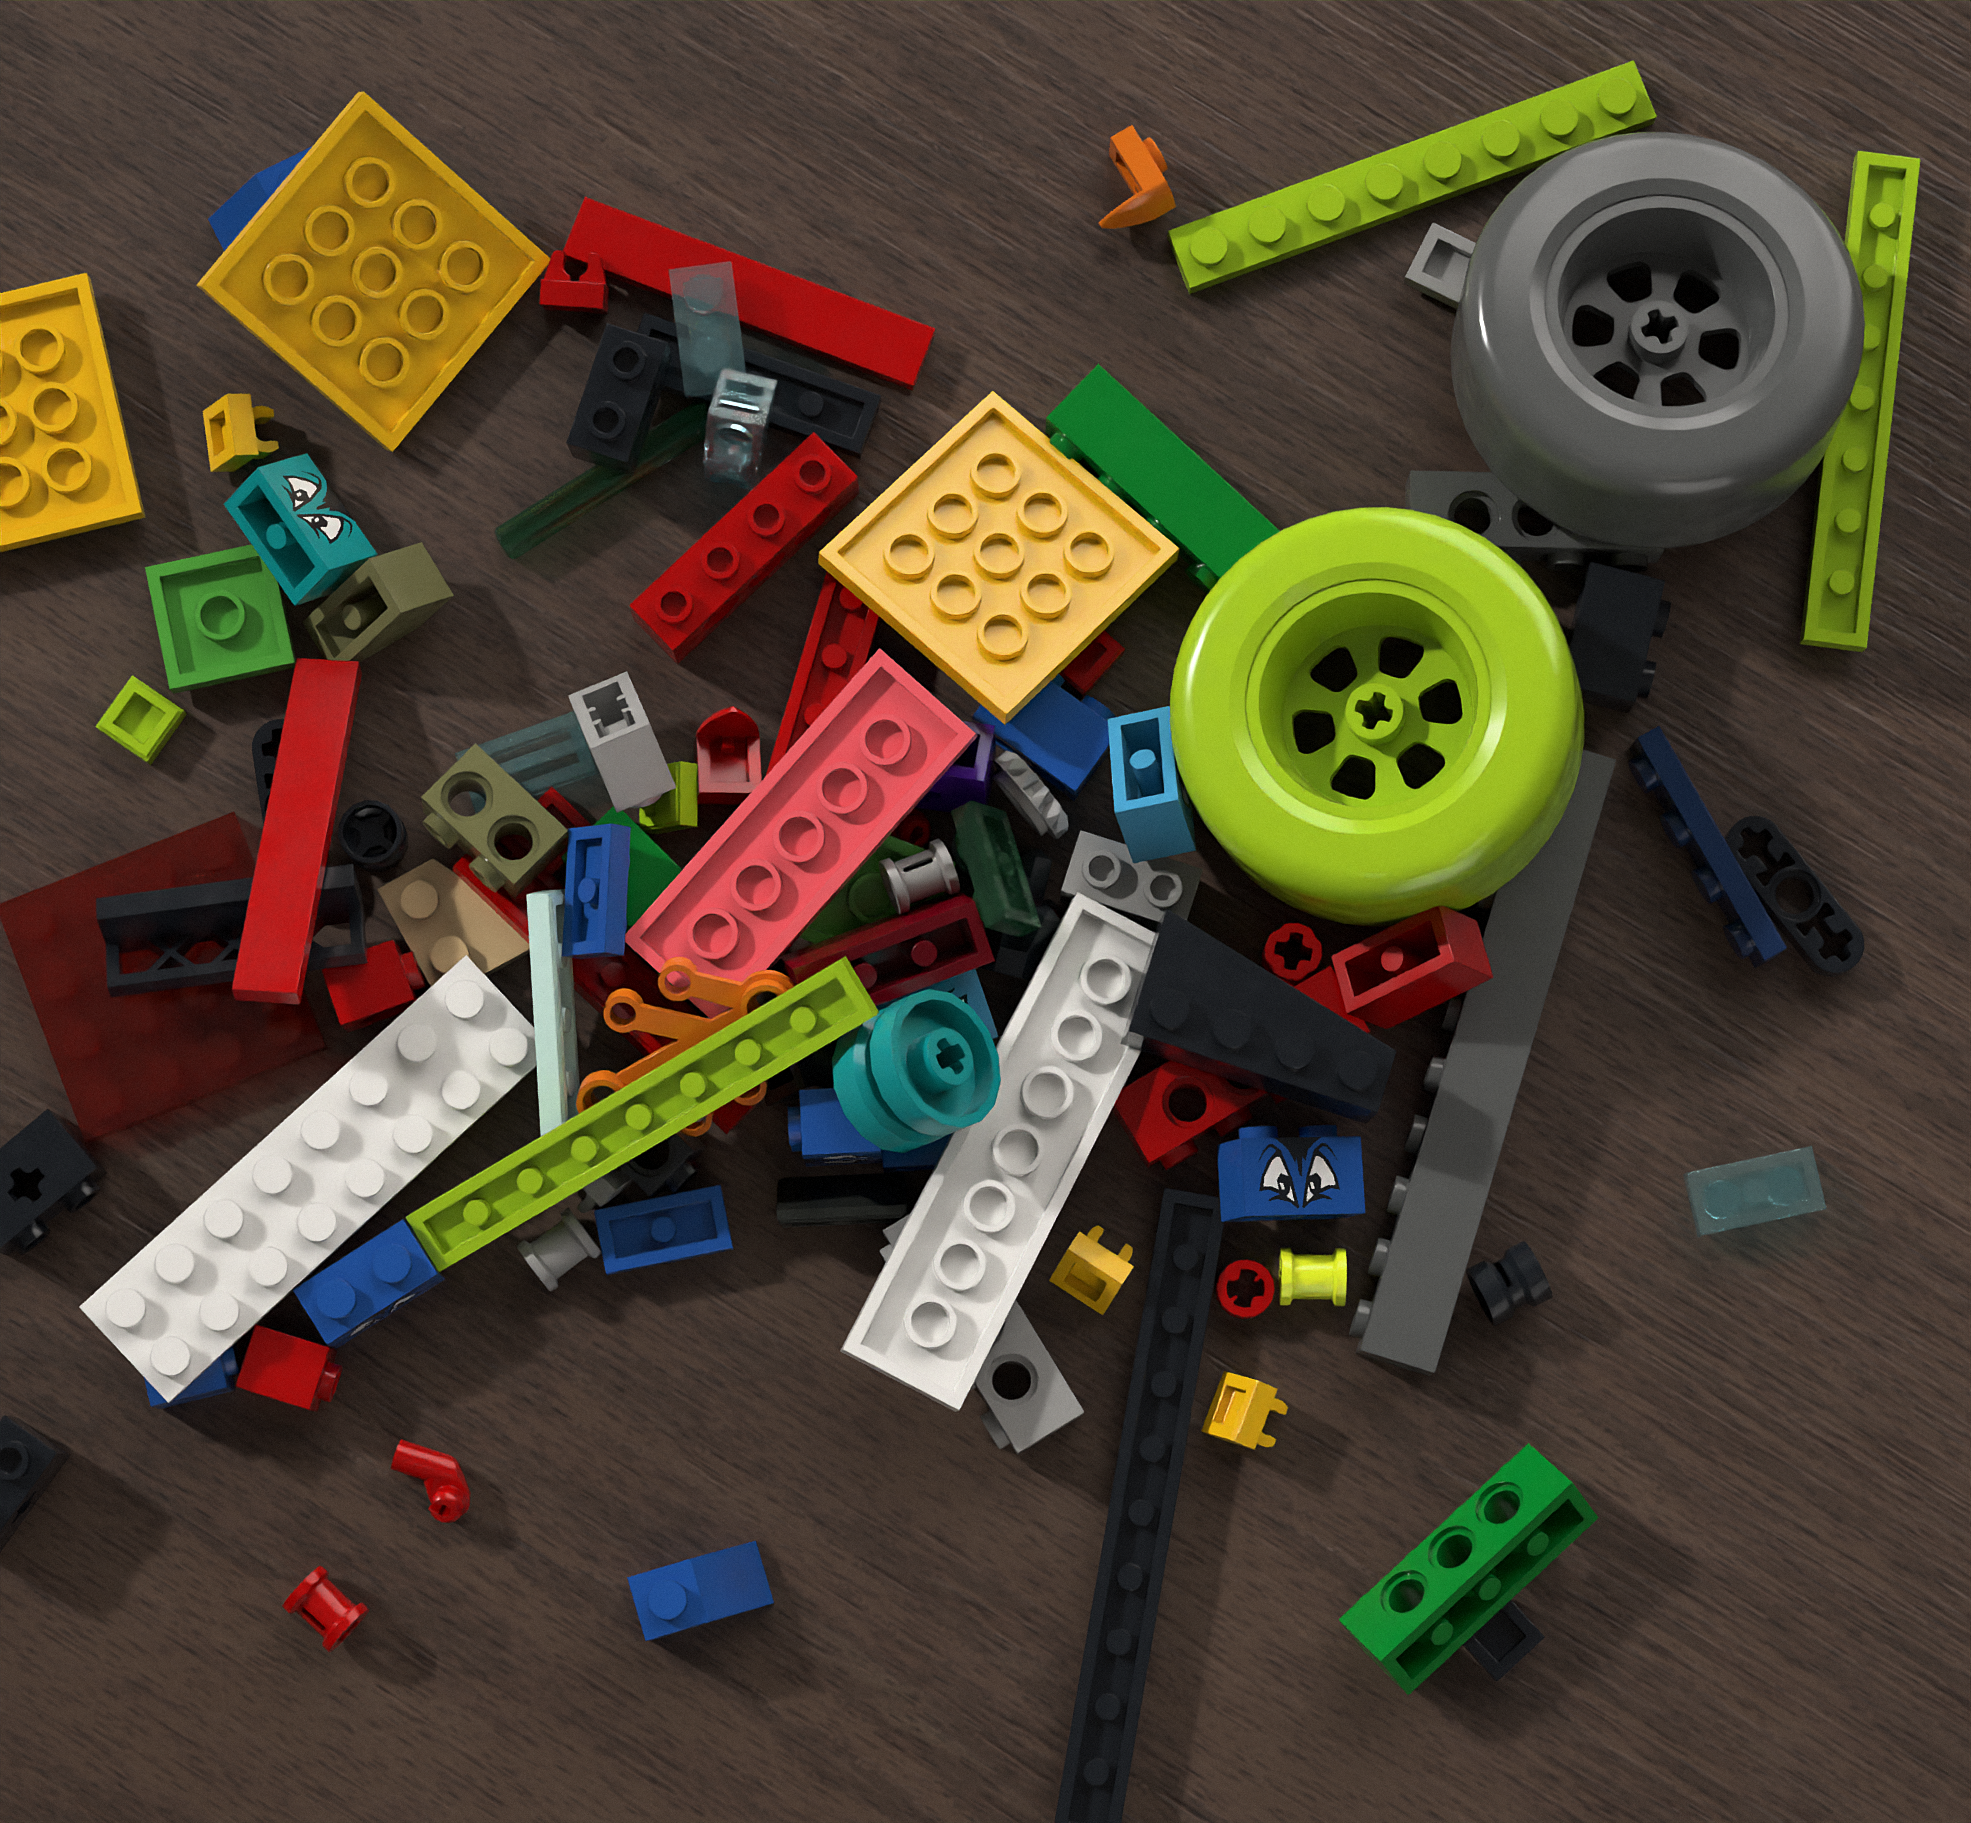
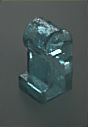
[703,368,777,490]

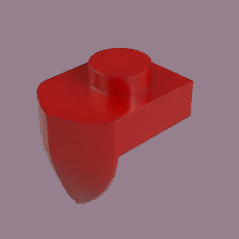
[693,706,762,805]

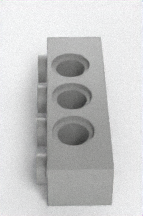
[879,1213,1084,1455]

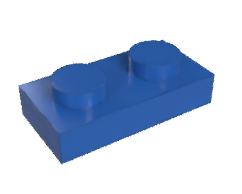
[562,823,631,959]
[594,1185,734,1275]

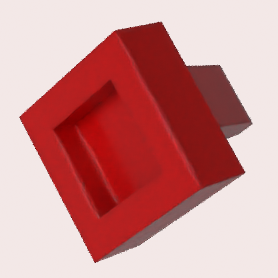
[539,250,609,314]

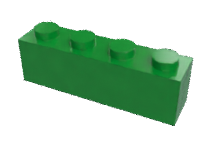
[1045,364,1280,594]

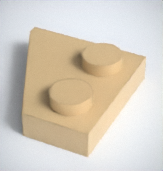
[377,858,530,986]

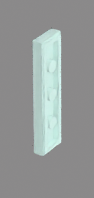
[526,889,580,1136]

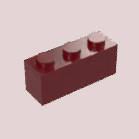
[779,892,995,1006]

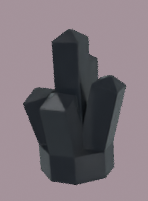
[978,848,1063,980]

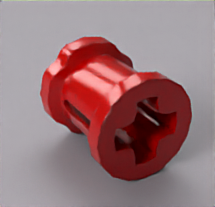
[1262,923,1322,987]
[282,1565,370,1652]

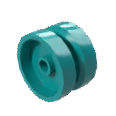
[832,989,1001,1153]

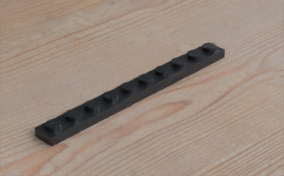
[1054,1188,1224,1823]

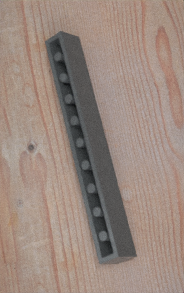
[1349,750,1616,1376]

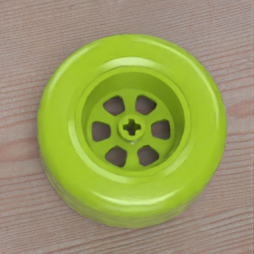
[1169,507,1584,927]

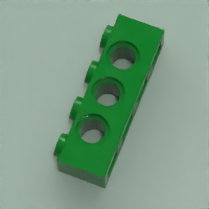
[1338,1443,1599,1695]

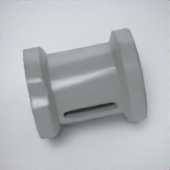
[878,839,960,915]
[516,1207,602,1292]

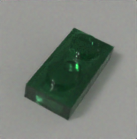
[951,800,1041,937]

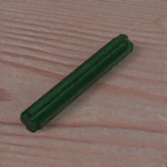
[494,401,717,559]

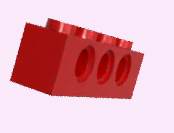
[629,432,859,665]
[1112,965,1370,1170]

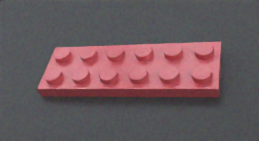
[625,648,978,1019]

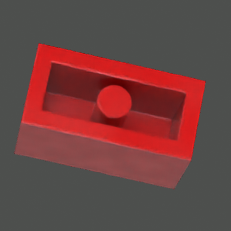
[1331,906,1494,1029]

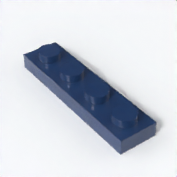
[1628,726,1787,968]

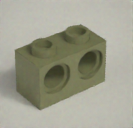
[421,743,568,898]

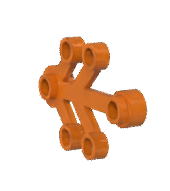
[576,957,796,1137]

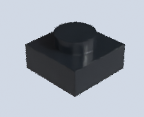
[1463,1600,1545,1681]

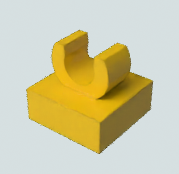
[203,394,279,472]
[1049,1225,1134,1315]
[1201,1371,1288,1450]

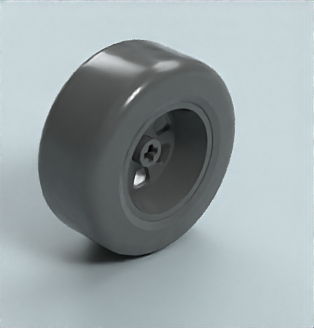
[1450,132,1865,549]

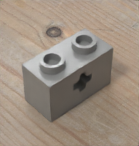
[568,671,676,812]
[1060,830,1203,932]

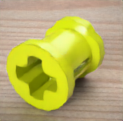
[1279,1248,1347,1306]

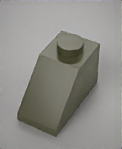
[302,542,454,663]

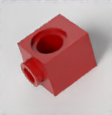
[321,939,426,1033]
[235,1324,342,1412]

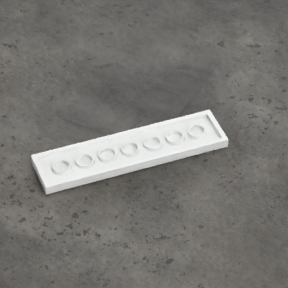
[840,892,1155,1412]
[79,955,537,1403]

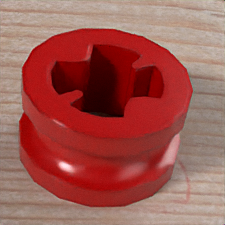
[1215,1259,1275,1319]

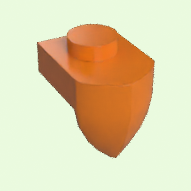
[1099,125,1176,229]

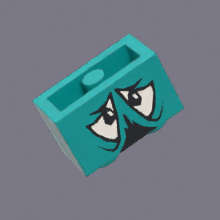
[224,453,378,606]

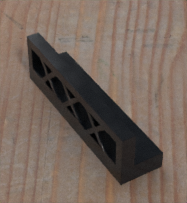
[96,864,368,998]

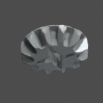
[993,751,1068,840]

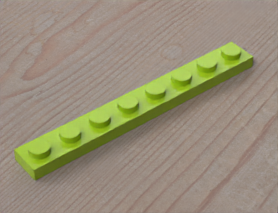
[1167,60,1657,294]
[1800,151,1920,652]
[406,956,879,1272]

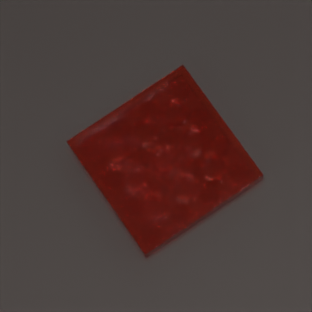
[0,812,328,1144]

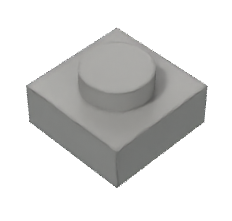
[1403,223,1476,309]

